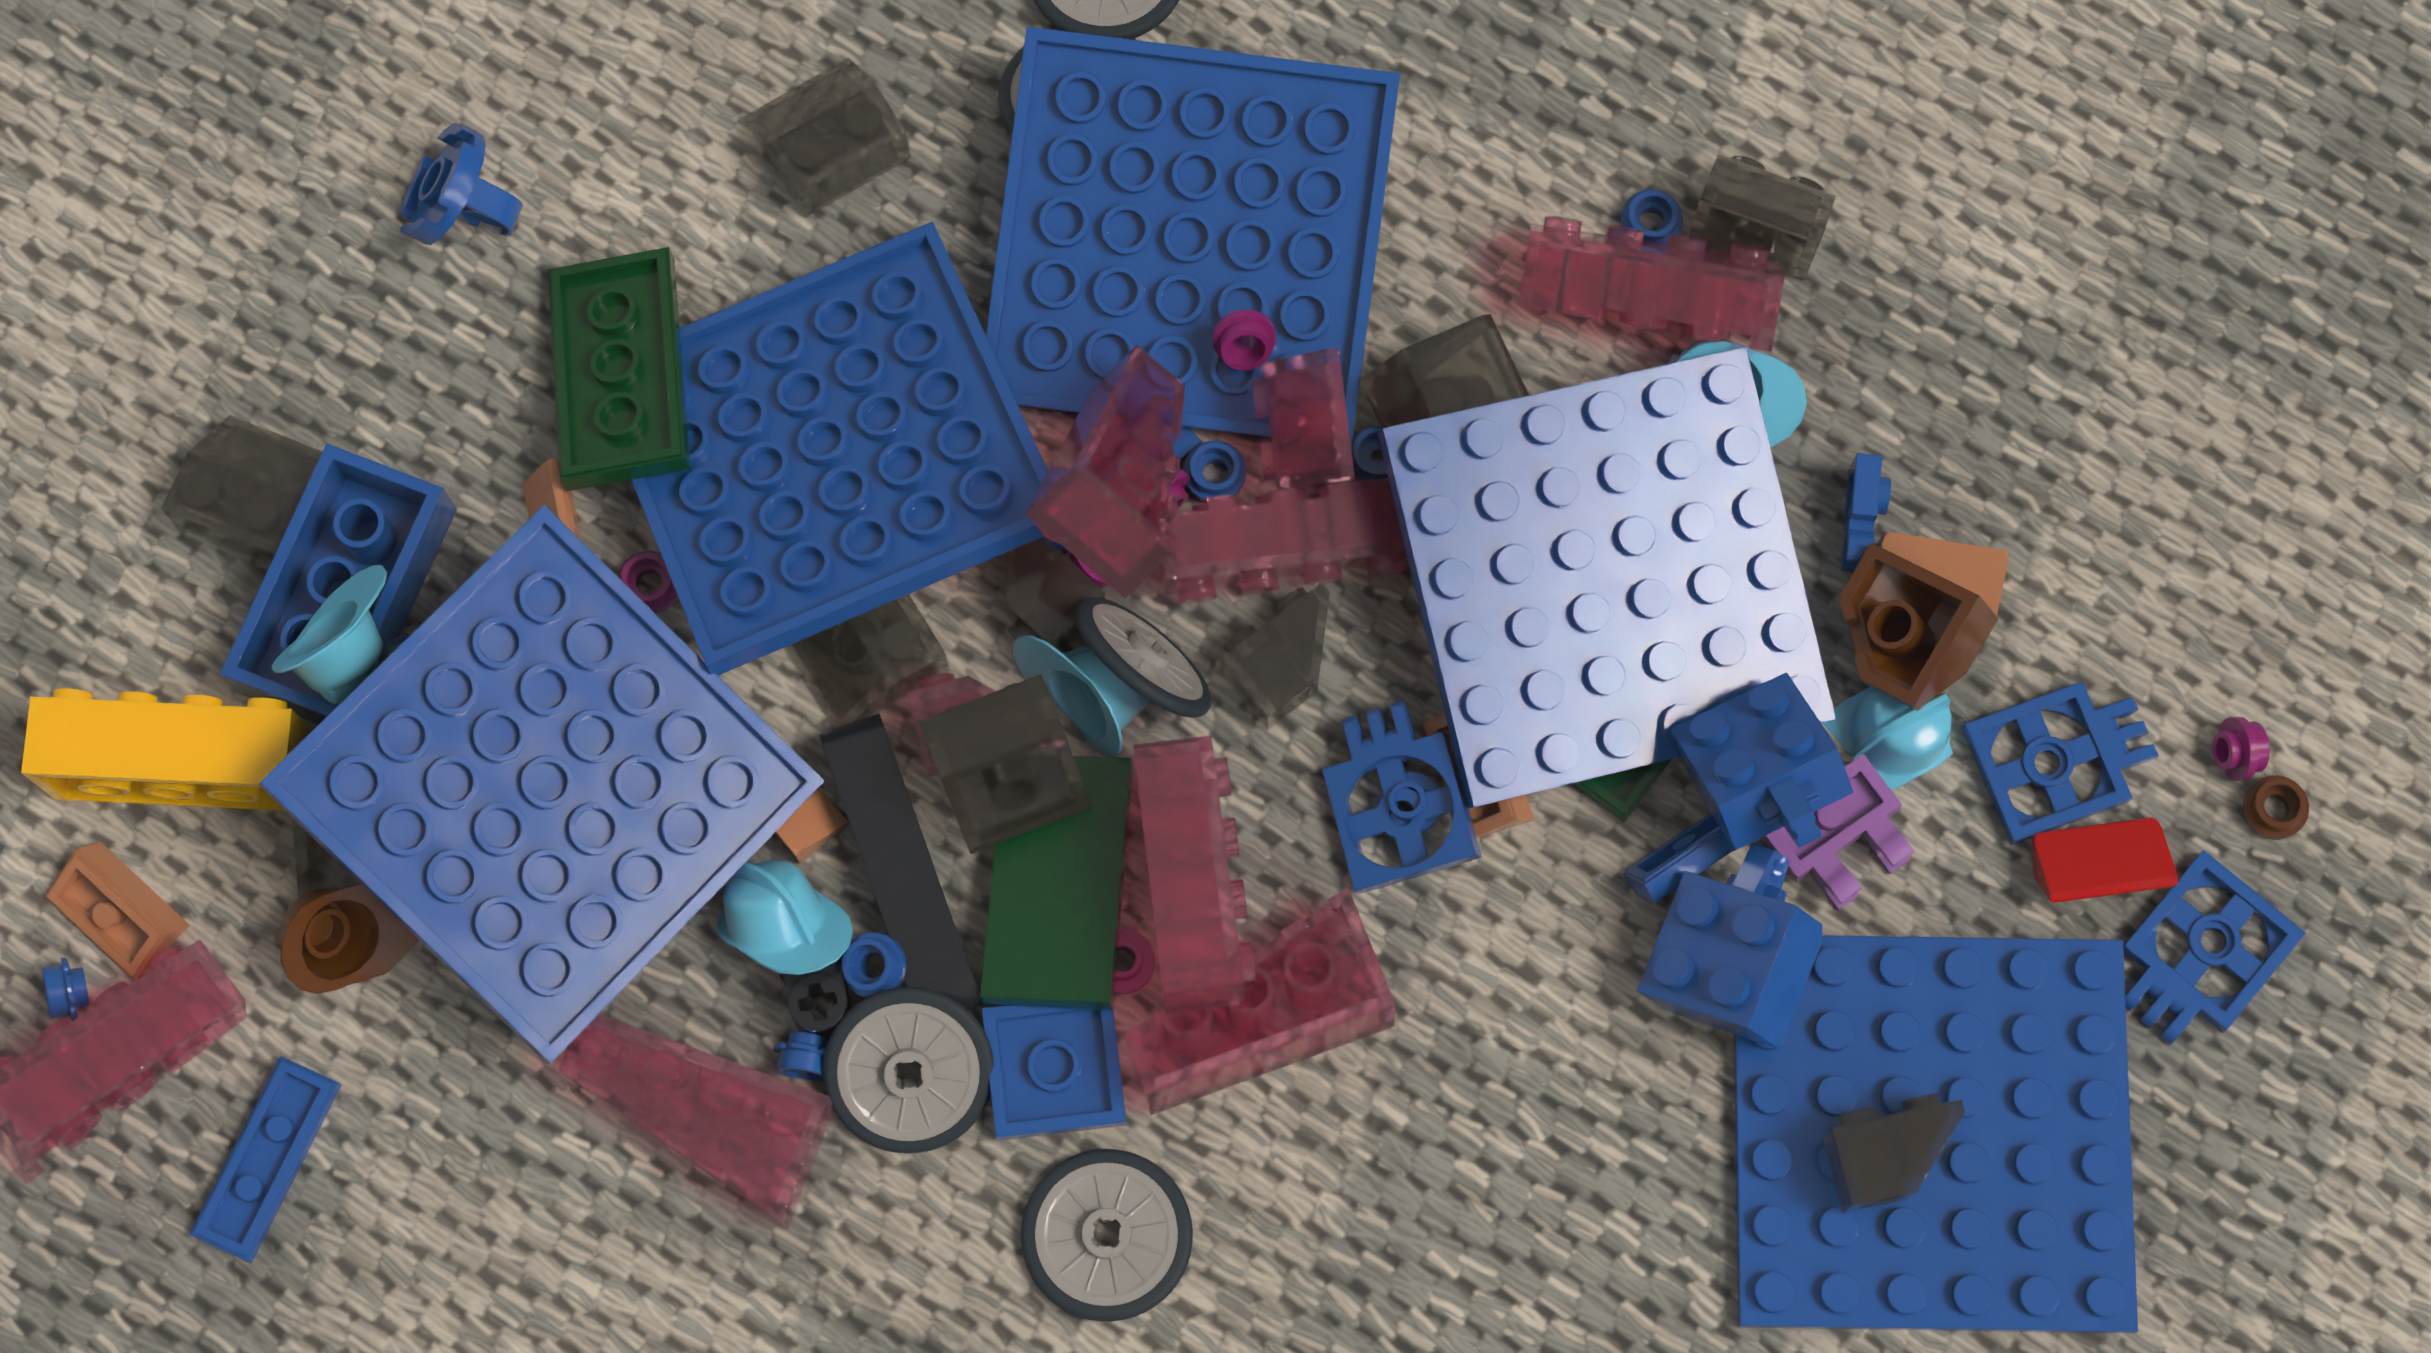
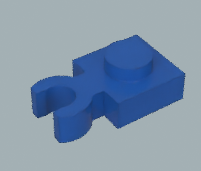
[1841,453,1891,572]

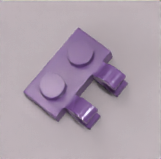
[1762,754,1914,911]

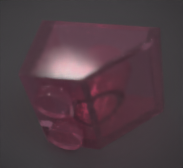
[1252,347,1355,495]

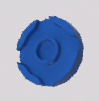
[400,123,523,245]

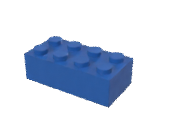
[220,443,457,724]

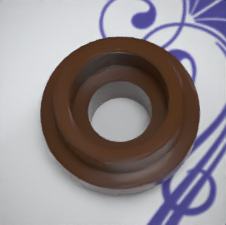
[2243,775,2309,840]

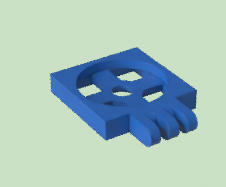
[1961,681,2159,845]
[1322,700,1482,894]
[2123,850,2306,1045]

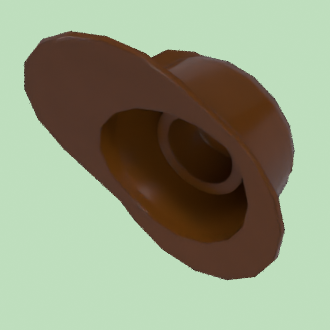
[274,883,419,994]

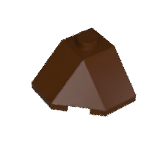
[1839,543,1998,711]

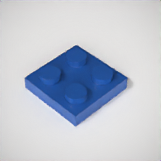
[982,1005,1127,1141]

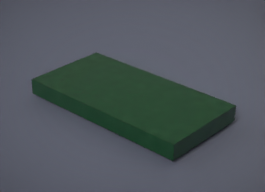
[548,247,691,491]
[980,753,1133,1010]

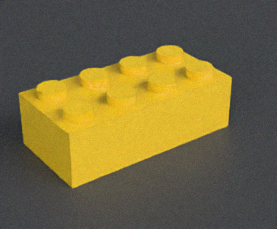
[21,688,312,811]

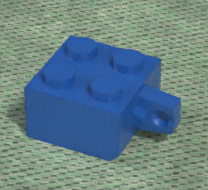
[1671,672,1854,851]
[1637,843,1823,1049]

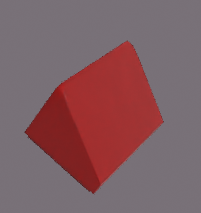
[2032,817,2178,903]

